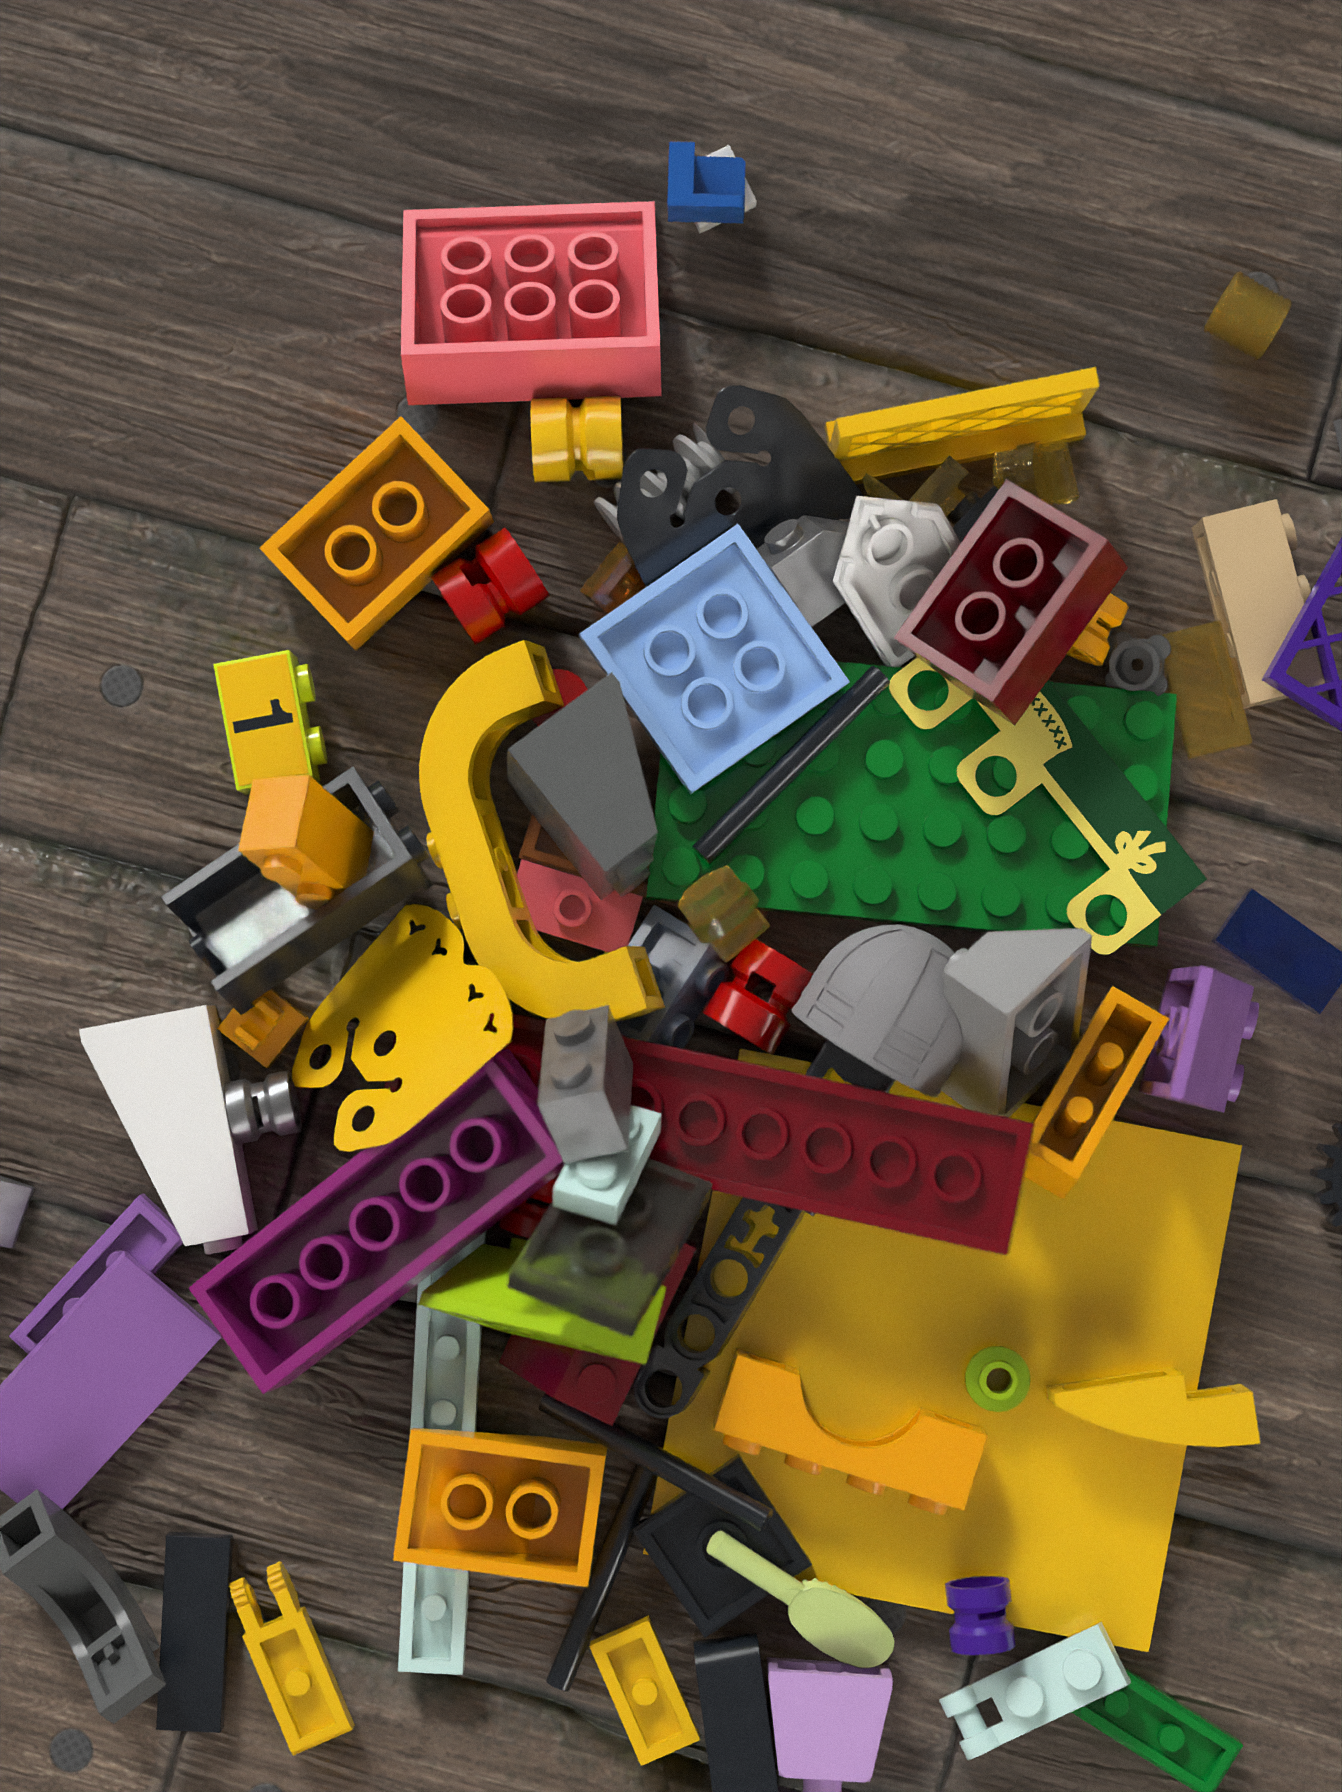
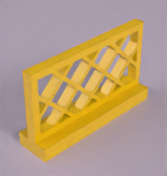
[824,367,1099,484]

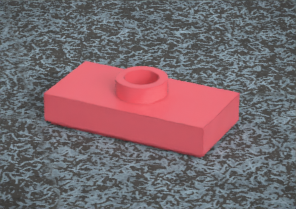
[517,859,643,952]

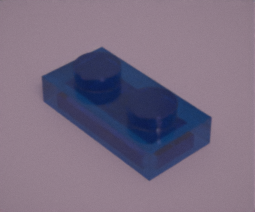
[1211,888,1342,1014]

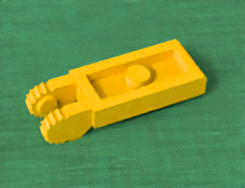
[229,1562,355,1756]

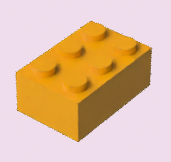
[259,416,494,651]

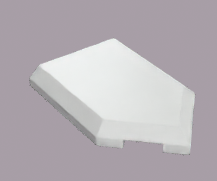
[833,496,961,667]

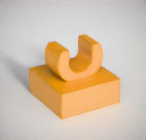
[217,989,309,1068]

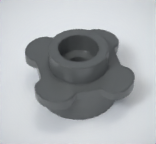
[1105,632,1172,697]

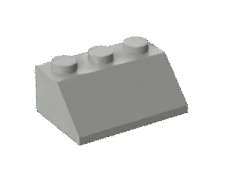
[940,928,1092,1118]

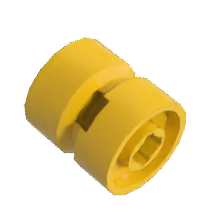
[531,396,623,482]

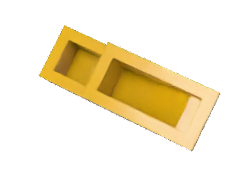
[1046,1367,1261,1447]

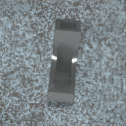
[0,1489,167,1724]

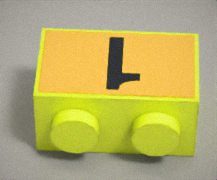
[213,650,327,795]

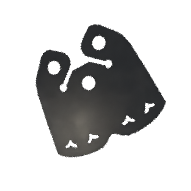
[617,385,865,587]

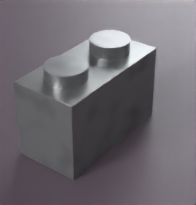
[538,1005,633,1164]

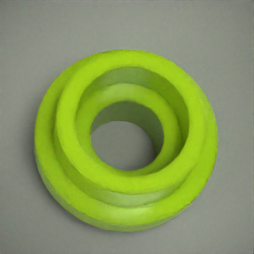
[965,1346,1030,1412]

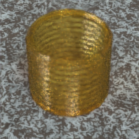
[1204,271,1292,361]

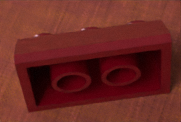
[893,479,1128,725]
[499,1209,696,1426]

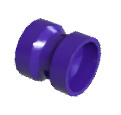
[945,1576,1015,1655]

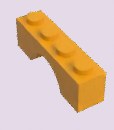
[713,1348,988,1515]

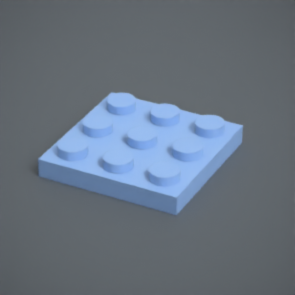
[579,524,850,795]

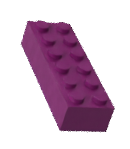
[189,1049,565,1394]

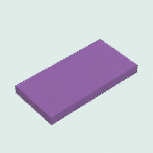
[0,1251,221,1509]

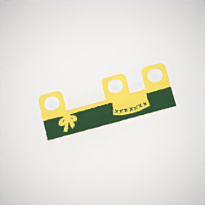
[889,657,1207,955]

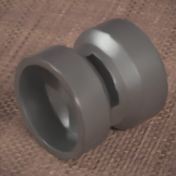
[224,1070,302,1145]

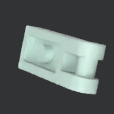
[939,1622,1131,1760]

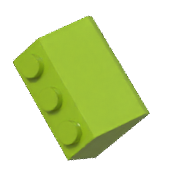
[418,1238,666,1365]

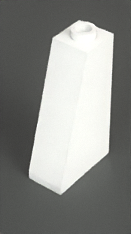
[79,1005,258,1254]

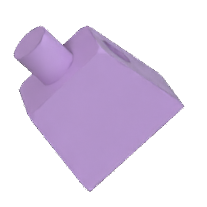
[767,1657,893,1792]

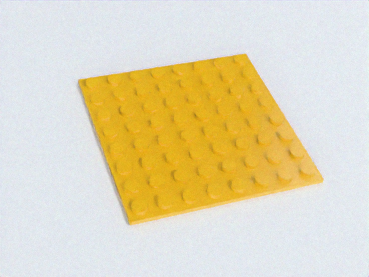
[643,1048,1242,1652]

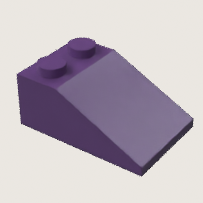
[1139,966,1259,1112]

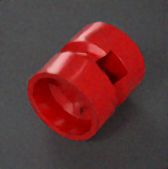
[430,528,550,645]
[702,936,813,1055]

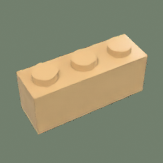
[1192,499,1325,710]

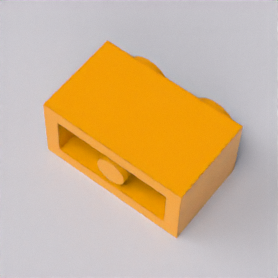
[238,775,374,910]

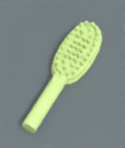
[707,1531,895,1668]

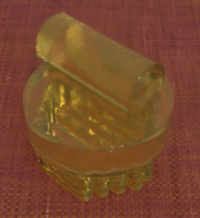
[992,441,1080,506]
[678,866,770,963]

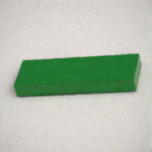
[1071,1667,1243,1792]

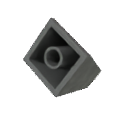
[507,672,658,900]

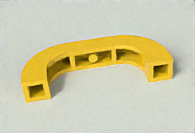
[419,640,665,1022]

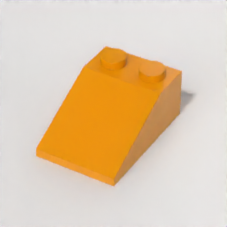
[393,1428,607,1587]

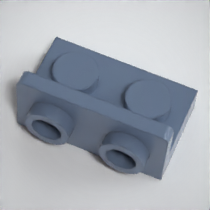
[616,905,734,1048]

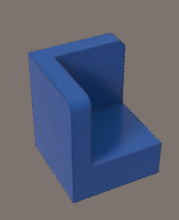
[667,142,745,224]

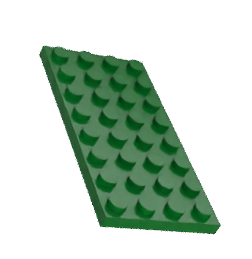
[646,661,1177,948]

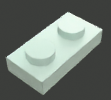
[553,1105,662,1225]

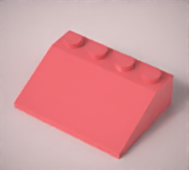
[401,201,662,405]

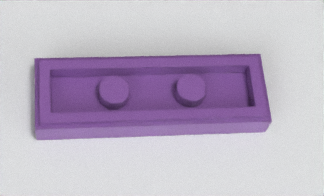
[9,1193,184,1354]

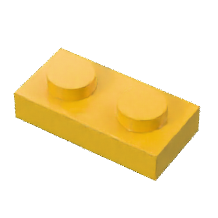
[589,1615,700,1766]

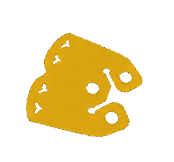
[292,904,513,1152]

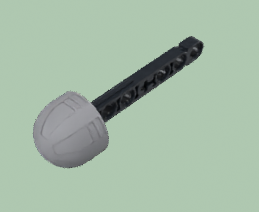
[634,925,963,1418]

